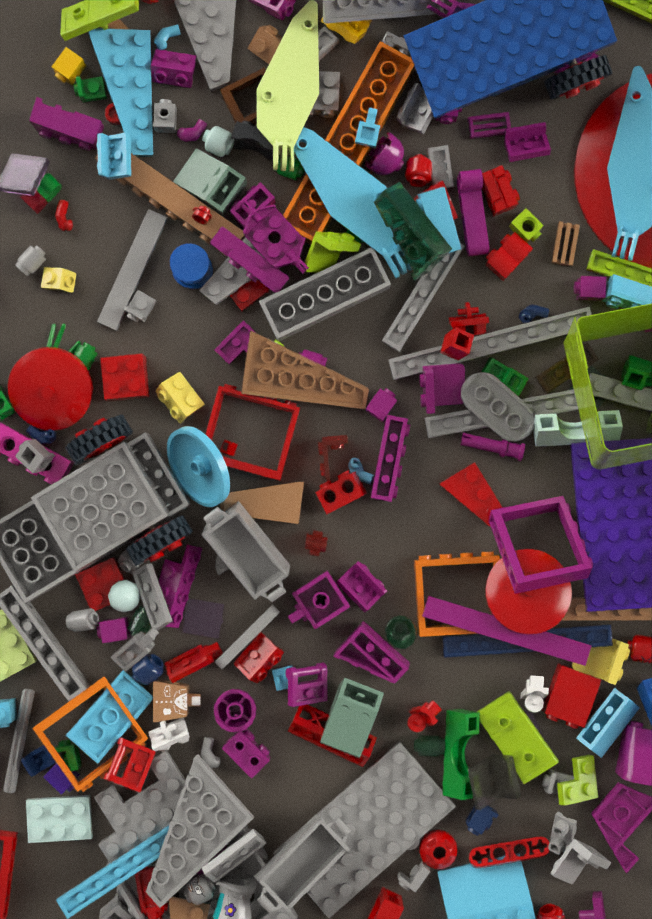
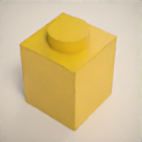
[52,47,87,85]

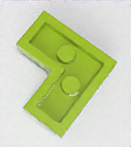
[557,755,598,806]

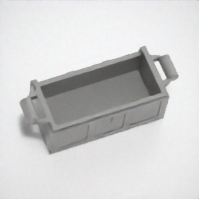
[202,501,290,602]
[254,814,351,914]

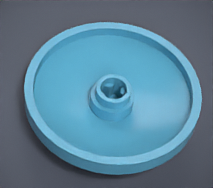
[167,426,230,507]

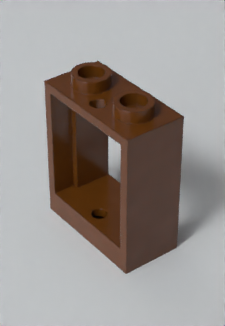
[220,67,266,125]

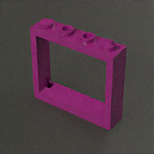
[489,496,593,594]

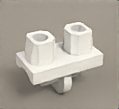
[521,676,549,713]
[148,718,190,752]

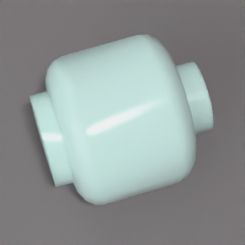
[202,126,234,157]

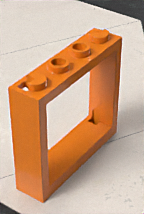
[414,551,500,637]
[32,677,148,792]

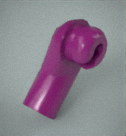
[177,119,207,142]

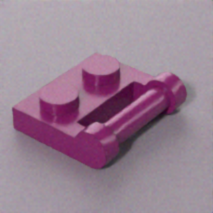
[286,662,327,707]

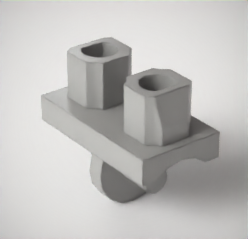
[548,812,577,855]

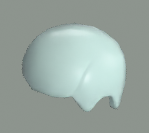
[108,580,140,612]

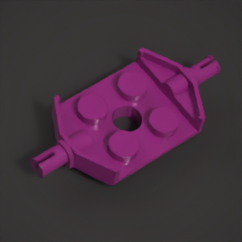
[240,199,309,274]

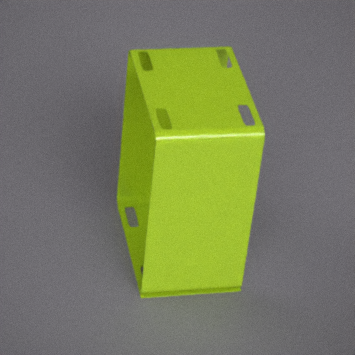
[564,303,652,469]

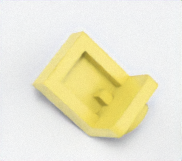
[41,267,76,293]

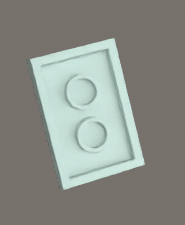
[26,795,93,843]

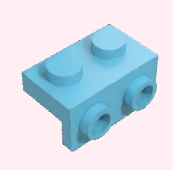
[97,133,131,180]

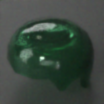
[385,615,417,649]

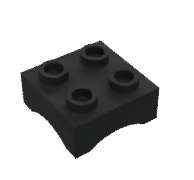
[231,121,273,161]

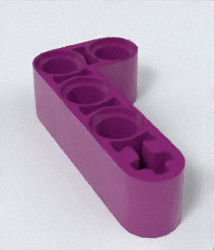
[457,169,489,257]

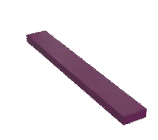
[422,596,592,666]

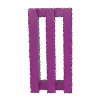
[467,112,511,139]

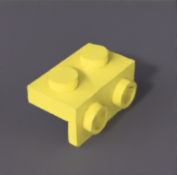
[156,372,205,423]

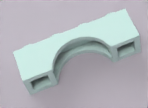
[533,410,623,447]

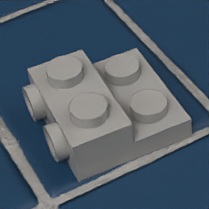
[308,71,340,118]

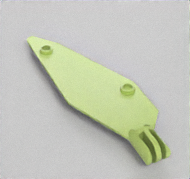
[257,0,319,171]

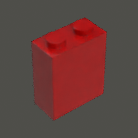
[541,663,601,729]

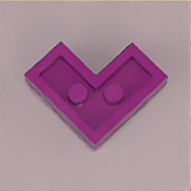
[215,320,256,365]

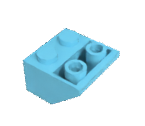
[602,274,652,309]

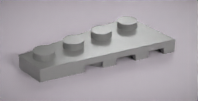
[199,237,272,305]

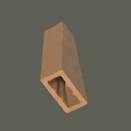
[220,482,304,524]

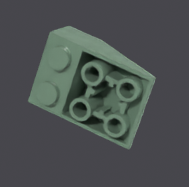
[173,149,247,217]
[320,678,384,758]

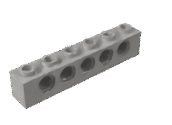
[0,585,90,702]

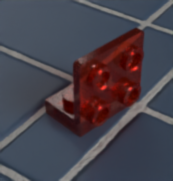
[318,435,348,480]

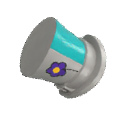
[213,878,257,919]

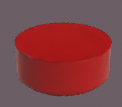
[105,103,121,125]

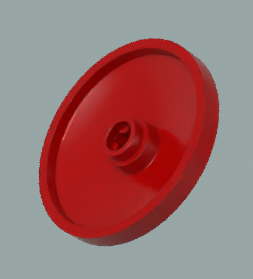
[8,347,93,430]
[485,549,572,635]

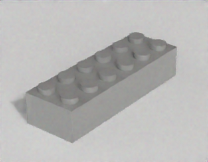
[259,247,391,341]

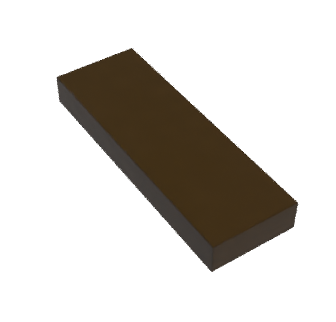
[535,342,599,394]

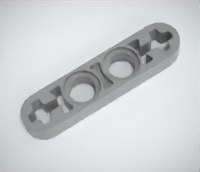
[215,604,280,669]

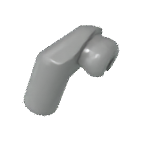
[200,737,221,768]

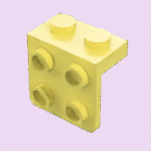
[572,638,630,685]

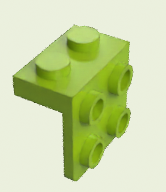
[303,232,361,272]

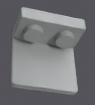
[550,839,612,884]

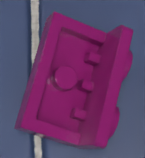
[151,49,196,88]
[504,122,551,162]
[336,561,387,613]

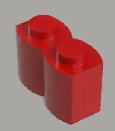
[485,232,533,281]

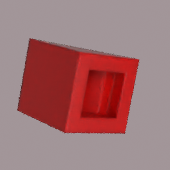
[220,439,238,456]

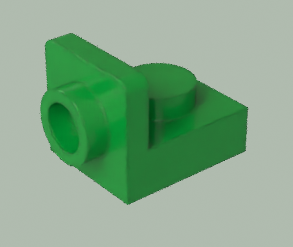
[74,76,107,103]
[54,739,82,771]

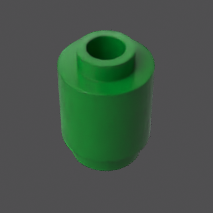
[273,155,305,181]
[74,342,98,371]

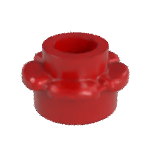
[192,205,212,225]

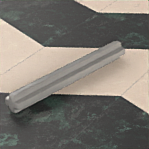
[3,689,35,793]

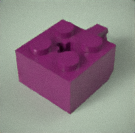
[288,570,350,629]

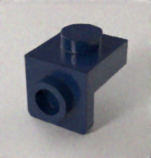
[21,745,56,777]

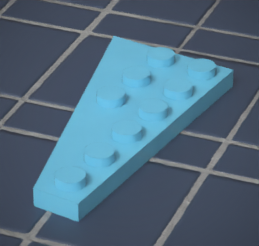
[88,28,153,157]

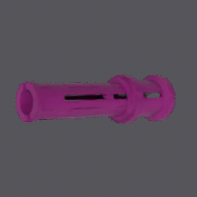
[460,432,525,462]

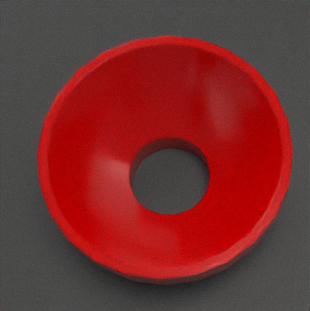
[419,829,458,869]

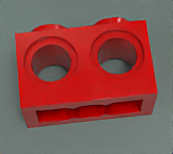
[315,470,367,514]

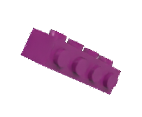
[370,415,410,502]

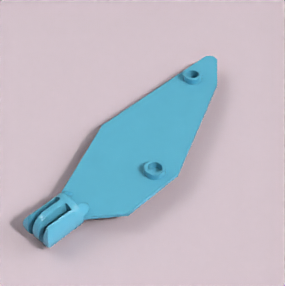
[607,66,652,261]
[294,127,414,278]

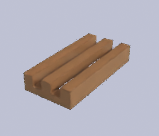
[551,221,580,267]

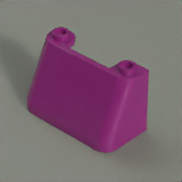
[615,721,652,786]

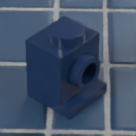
[465,799,498,836]

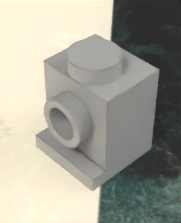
[153,99,177,133]
[15,439,55,473]
[99,893,132,919]

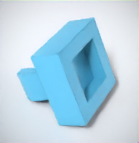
[272,665,293,691]

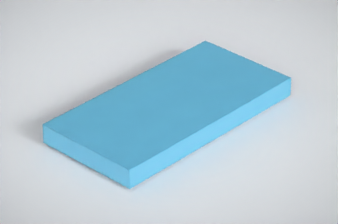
[65,670,153,764]

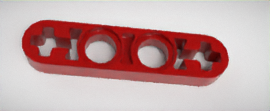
[469,837,550,868]

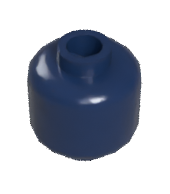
[132,654,164,685]

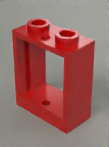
[367,886,404,919]

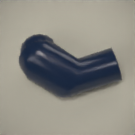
[519,304,549,323]
[26,425,57,444]

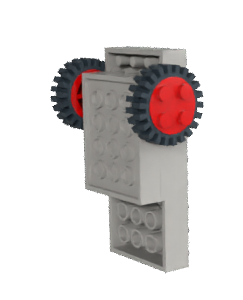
[0,414,193,604]

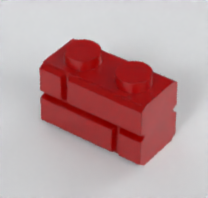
[482,165,520,217]

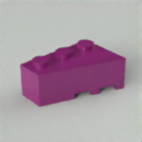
[29,97,104,151]
[333,621,410,684]

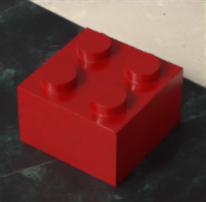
[101,354,150,402]

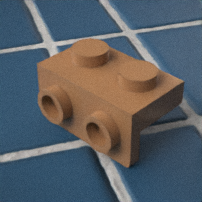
[247,25,283,64]

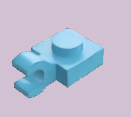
[355,108,380,148]

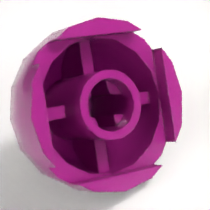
[365,132,404,176]
[214,689,256,732]

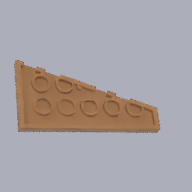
[241,330,369,409]

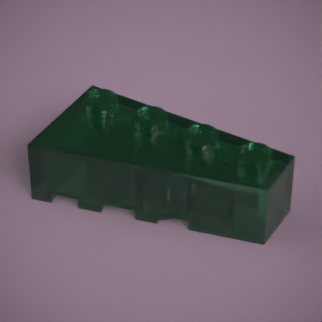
[374,182,452,281]

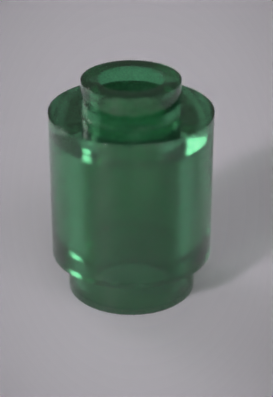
[127,605,151,636]
[414,735,445,757]

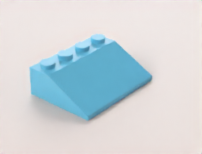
[437,853,535,919]

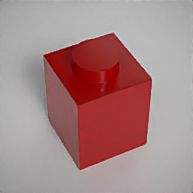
[440,327,474,361]

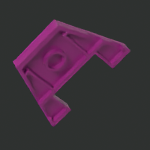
[591,782,652,873]

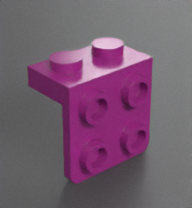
[420,363,465,414]

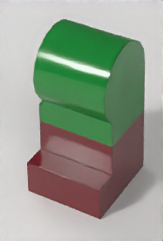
[20,173,62,214]

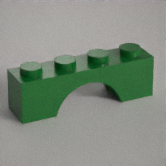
[621,355,652,390]
[443,709,480,800]

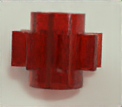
[305,530,328,556]

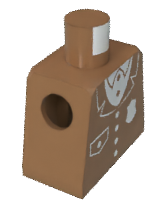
[153,679,201,722]

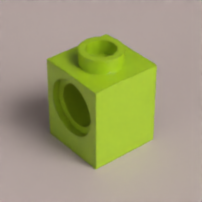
[509,208,544,243]

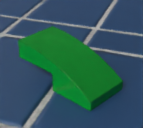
[482,357,529,396]

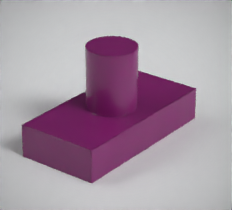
[579,891,606,919]

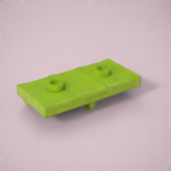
[60,0,139,41]
[477,691,559,784]

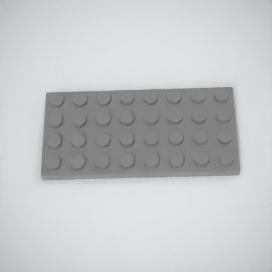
[273,741,456,918]

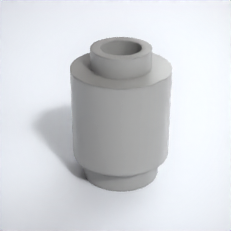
[15,245,46,276]
[66,608,99,632]

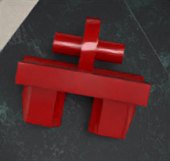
[449,302,489,335]
[407,700,442,732]

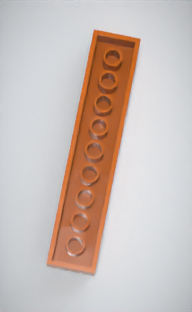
[283,41,415,245]

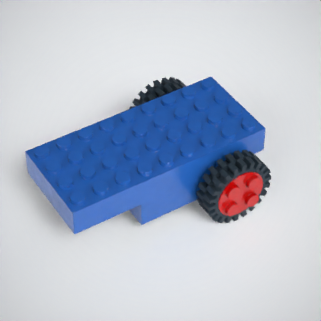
[404,0,617,119]

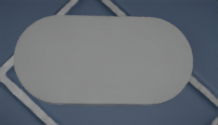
[461,372,534,441]

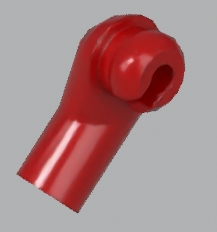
[55,200,73,231]

